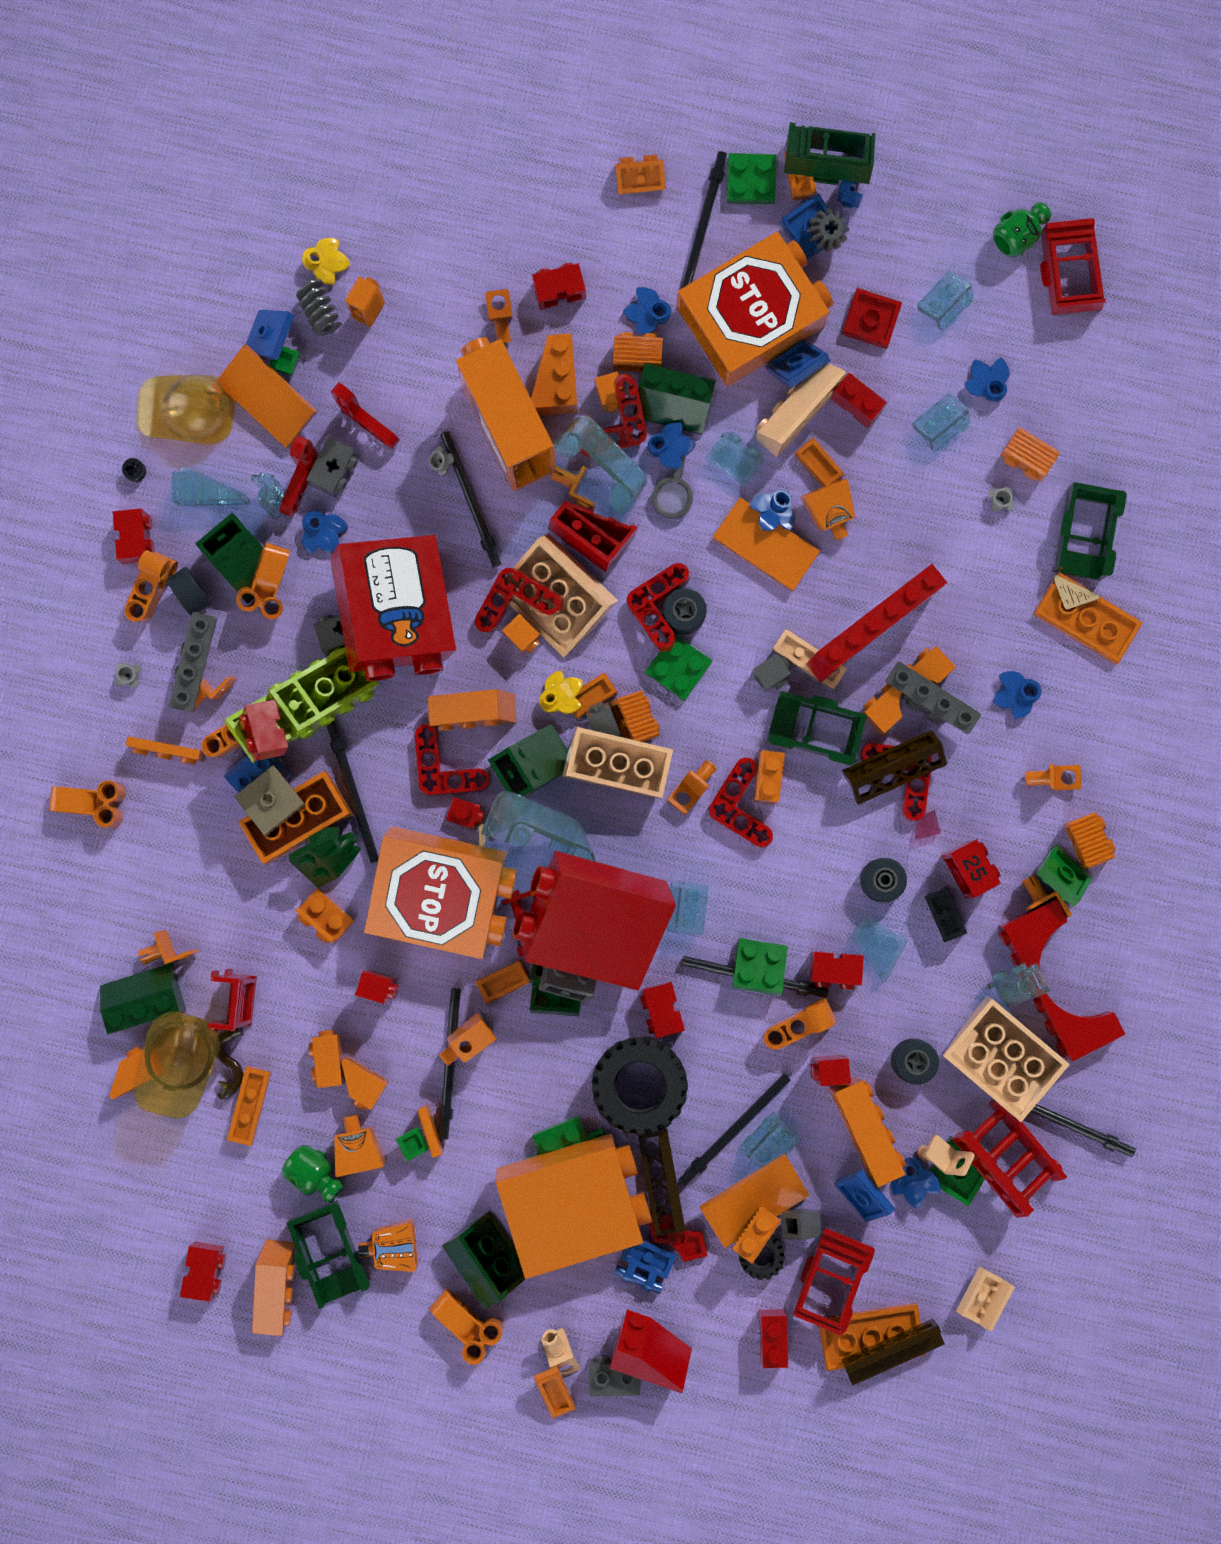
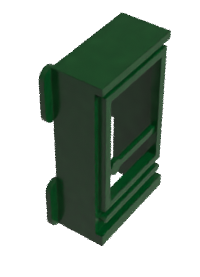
[783,122,876,185]
[1053,482,1127,581]
[766,691,867,766]
[287,1200,370,1309]

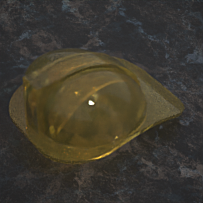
[137,374,234,445]
[135,1012,219,1119]

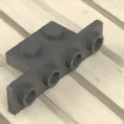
[169,612,217,713]
[885,662,981,734]

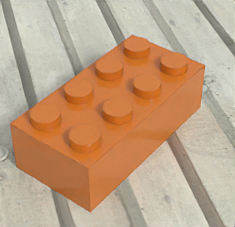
[238,771,353,865]
[829,1076,906,1187]

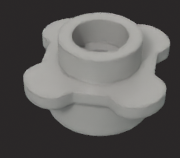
[429,446,454,475]
[988,487,1015,513]
[115,662,141,688]

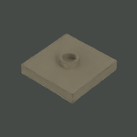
[234,765,305,836]

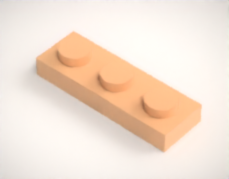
[772,629,847,690]

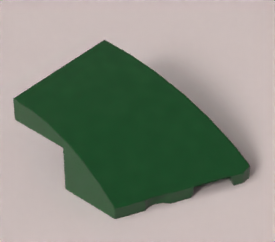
[530,964,581,1017]

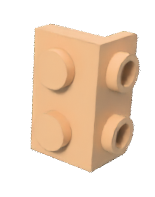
[956,1266,1014,1331]

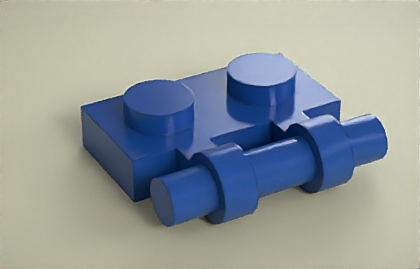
[613,1240,676,1294]

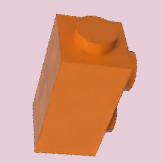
[309,1030,346,1088]

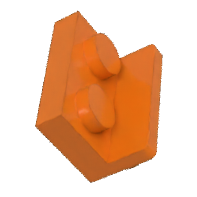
[614,154,666,194]
[295,888,355,944]

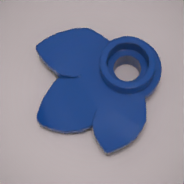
[623,287,671,334]
[964,357,1010,402]
[647,422,696,469]
[750,490,795,531]
[302,511,348,554]
[993,671,1042,719]
[891,1157,941,1209]

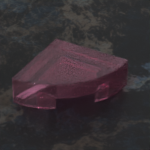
[915,810,941,840]

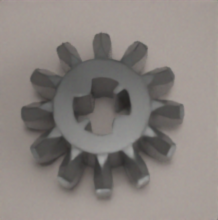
[807,208,849,252]

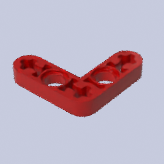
[577,374,647,457]
[331,382,400,450]
[279,436,319,517]
[626,563,690,652]
[475,568,563,632]
[415,724,491,796]
[860,743,932,821]
[709,757,773,847]

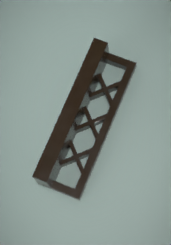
[842,730,947,805]
[638,1129,686,1236]
[841,1319,945,1386]

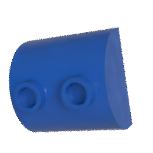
[224,753,294,793]

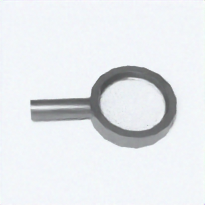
[652,456,693,519]

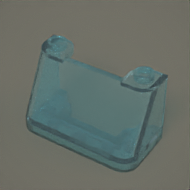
[552,415,647,517]
[481,791,595,861]

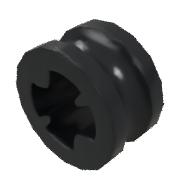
[122,458,147,482]

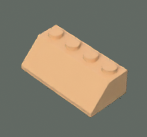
[755,363,846,457]
[562,727,673,799]

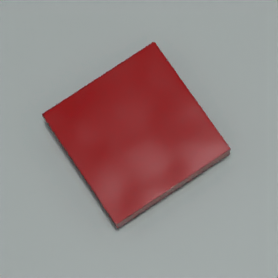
[841,288,902,349]

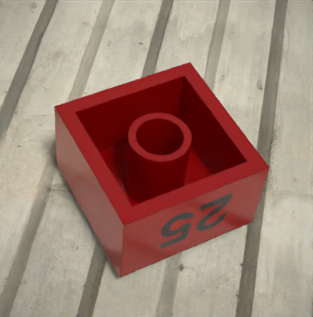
[941,839,1001,898]

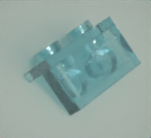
[917,271,974,331]
[912,393,971,452]
[706,431,765,486]
[251,472,286,518]
[666,882,709,935]
[986,963,1050,1007]
[739,1112,801,1168]

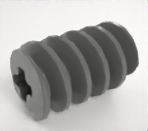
[296,279,342,336]

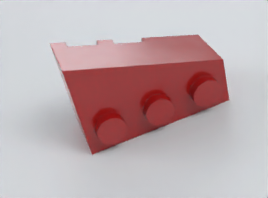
[548,501,638,573]

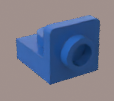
[836,181,863,208]

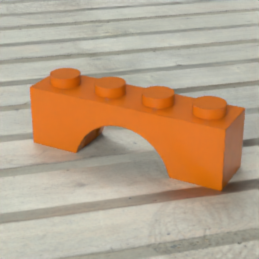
[863,646,956,736]

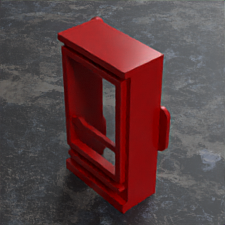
[1040,218,1106,315]
[208,969,257,1031]
[792,1227,875,1336]

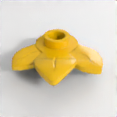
[302,238,350,285]
[539,671,583,714]

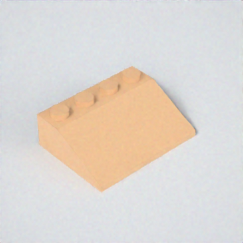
[498,534,618,657]
[943,996,1070,1122]

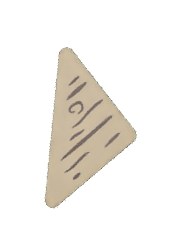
[1054,575,1099,609]

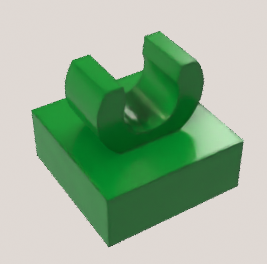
[269,346,301,377]
[395,1127,429,1162]

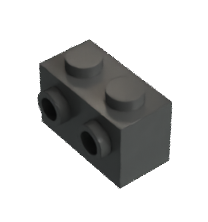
[539,966,596,1003]
[589,1355,640,1396]

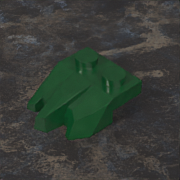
[289,827,361,888]

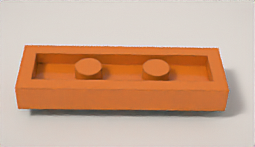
[125,736,205,765]
[227,1066,272,1146]

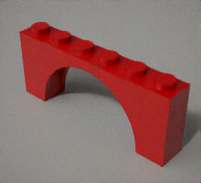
[806,563,948,683]
[998,900,1126,1062]

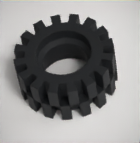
[738,1234,785,1280]

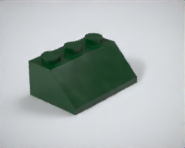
[633,363,716,435]
[100,963,186,1035]
[441,1211,525,1309]

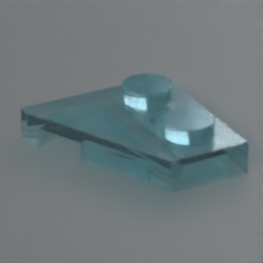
[852,916,908,982]

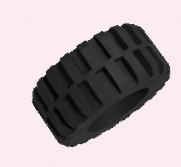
[592,1036,688,1136]

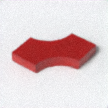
[649,1211,708,1262]

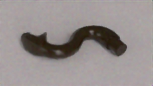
[215,1027,243,1100]

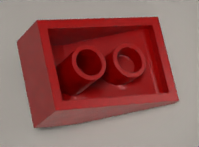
[609,1309,692,1393]

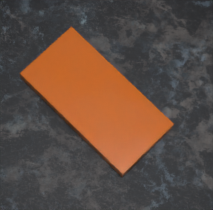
[216,345,318,448]
[712,498,820,592]
[1033,572,1143,665]
[699,1153,810,1248]
[819,1303,926,1371]

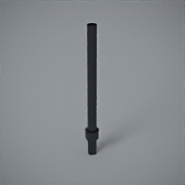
[681,151,727,288]
[441,431,502,568]
[327,721,379,864]
[681,956,829,998]
[438,988,461,1140]
[678,1074,791,1186]
[1030,1104,1136,1157]

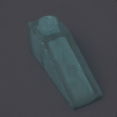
[172,468,250,506]

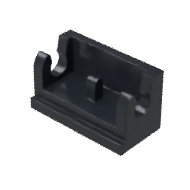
[924,886,967,943]

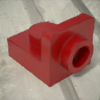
[446,797,484,830]

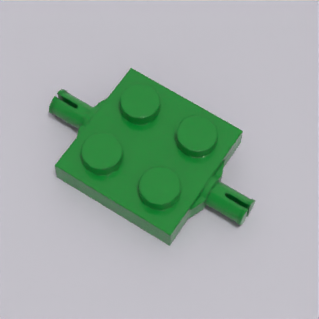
[523,1115,605,1160]

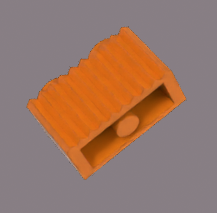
[345,277,385,327]
[613,332,663,372]
[1000,427,1061,481]
[609,690,660,743]
[753,750,786,804]
[1064,812,1116,870]
[732,1207,781,1264]

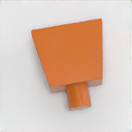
[439,1012,497,1066]

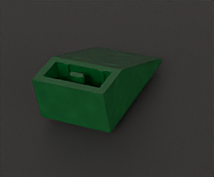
[195,512,285,604]
[488,724,568,804]

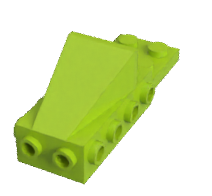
[224,647,379,763]

